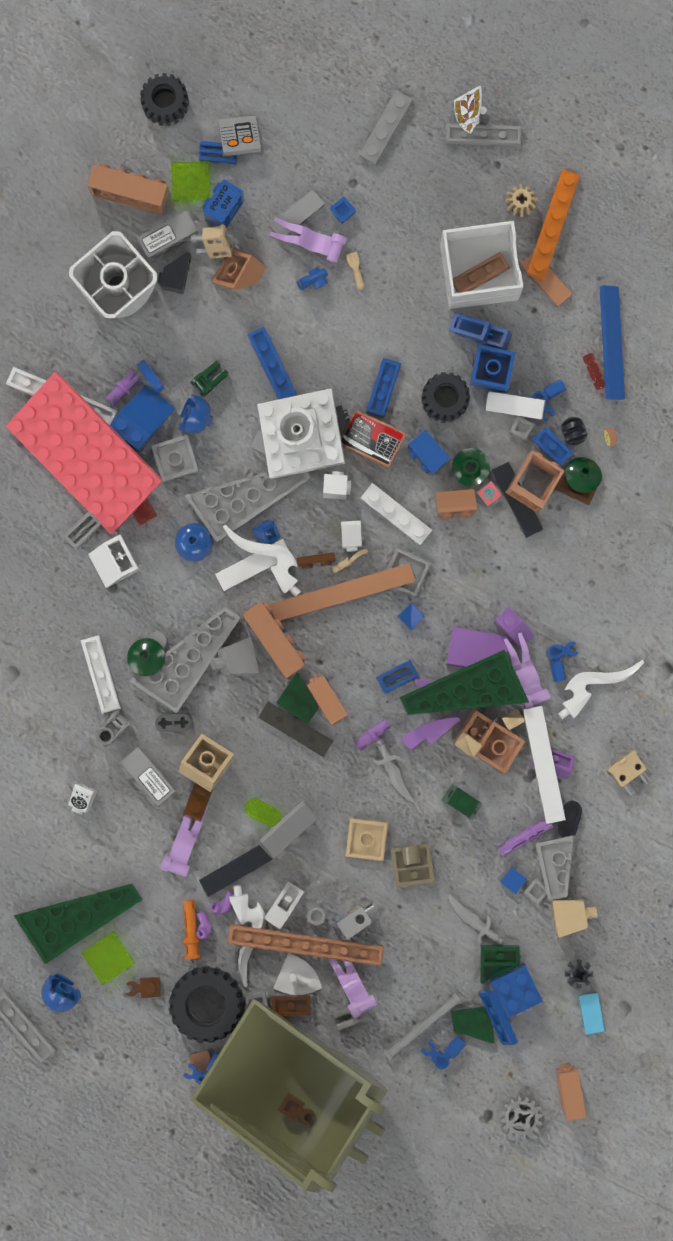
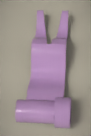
[269,217,347,263]
[504,633,550,709]
[160,806,208,877]
[328,958,378,1020]

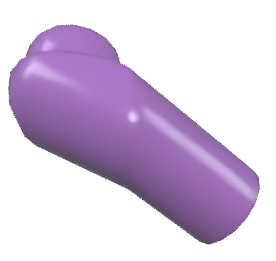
[210,891,234,915]
[196,910,212,940]

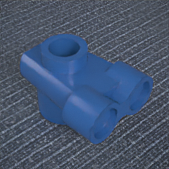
[297,267,328,291]

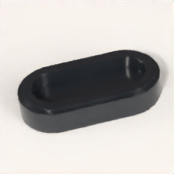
[557,801,582,838]

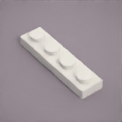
[360,483,432,545]

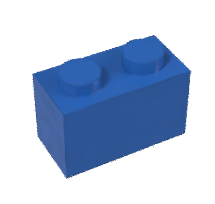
[407,430,450,475]

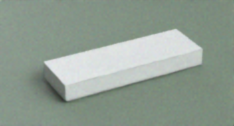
[486,391,545,419]

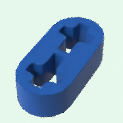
[136,360,165,394]

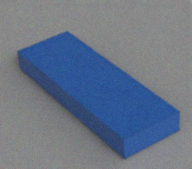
[366,358,401,418]
[479,990,518,1045]

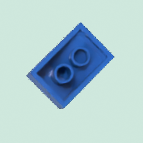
[110,385,175,453]

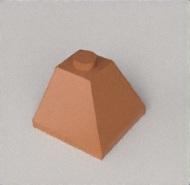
[211,250,266,290]

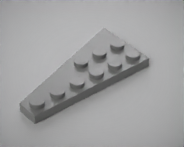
[184,472,311,543]
[129,607,241,713]

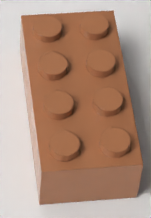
[87,163,170,216]
[242,601,306,678]

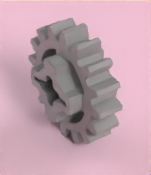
[500,1095,543,1139]

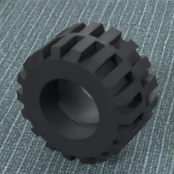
[140,73,189,126]
[421,372,470,423]

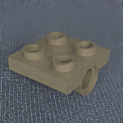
[391,843,435,887]

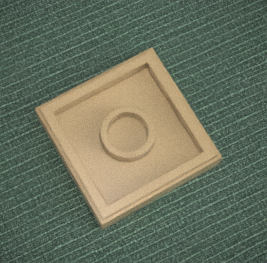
[345,818,388,861]

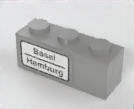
[137,211,199,262]
[121,747,177,806]

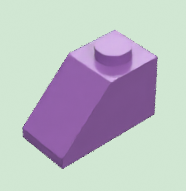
[494,607,534,649]

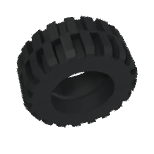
[169,966,244,1043]

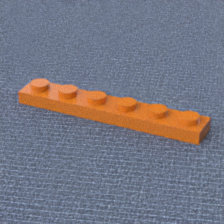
[526,169,580,281]

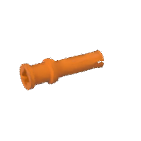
[183,900,201,960]

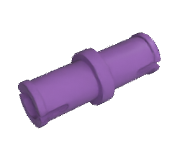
[105,370,140,406]
[353,718,391,751]

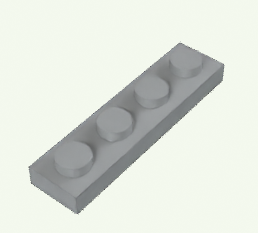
[359,90,413,166]

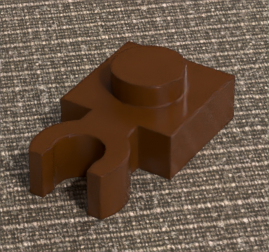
[127,977,161,998]
[278,1093,315,1125]

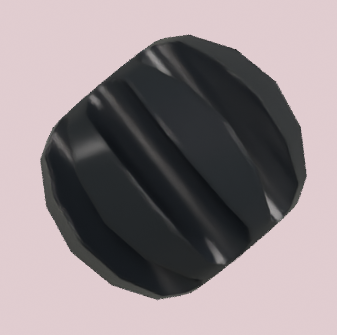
[561,417,588,445]
[565,959,593,988]

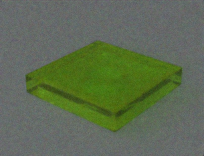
[171,161,210,201]
[81,931,135,985]

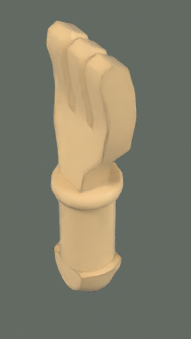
[346,252,365,290]
[332,549,368,573]

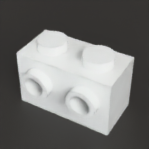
[323,471,351,499]

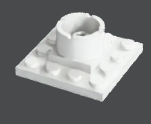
[257,389,345,479]

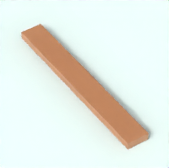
[268,563,415,621]
[227,924,384,966]

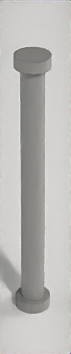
[383,993,462,1061]

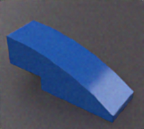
[449,312,512,350]

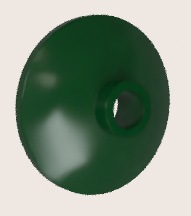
[452,448,490,486]
[564,457,602,493]
[127,638,165,676]

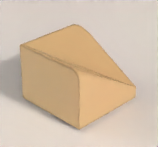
[500,710,525,730]
[455,733,481,757]

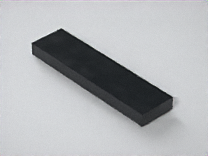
[491,461,543,538]
[199,845,275,897]

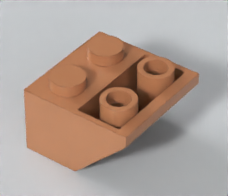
[435,489,477,520]

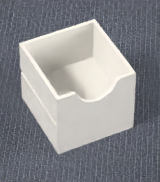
[440,221,523,309]

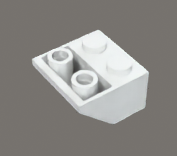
[88,535,140,588]

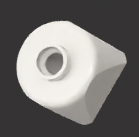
[69,231,157,318]

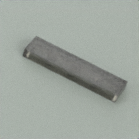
[258,701,333,758]

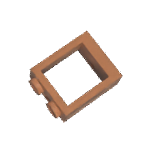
[505,451,564,513]
[307,674,348,726]
[555,1063,586,1121]

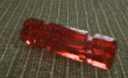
[583,353,605,390]

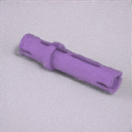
[497,818,553,857]

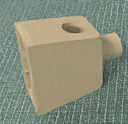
[551,899,598,938]

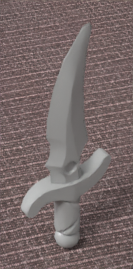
[373,738,414,802]
[449,894,504,945]

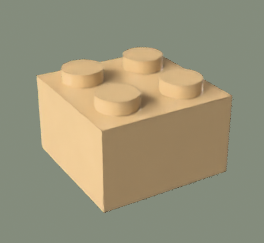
[178,733,234,792]

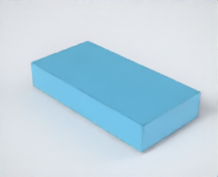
[578,992,605,1035]

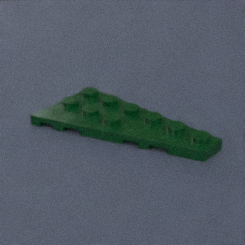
[399,649,529,716]
[14,883,143,964]

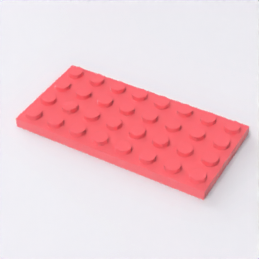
[6,372,163,535]

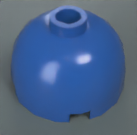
[178,394,213,434]
[175,523,213,562]
[41,974,81,1012]

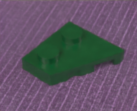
[276,673,319,724]
[480,945,520,984]
[451,1006,495,1044]

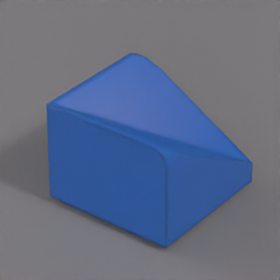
[252,520,281,544]
[398,603,425,630]

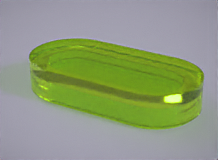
[245,798,281,826]

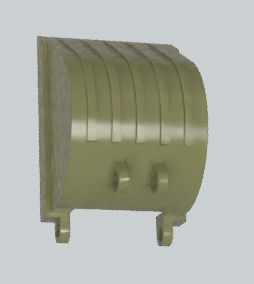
[191,999,388,1193]

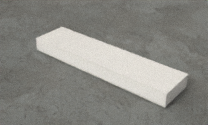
[215,539,288,592]
[80,635,121,714]

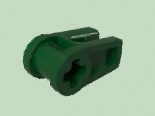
[190,360,229,397]

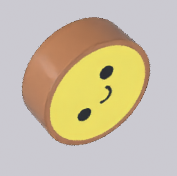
[604,427,618,447]

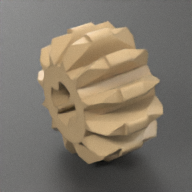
[505,184,537,217]

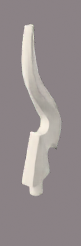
[223,525,301,596]
[558,660,644,720]
[229,885,266,987]

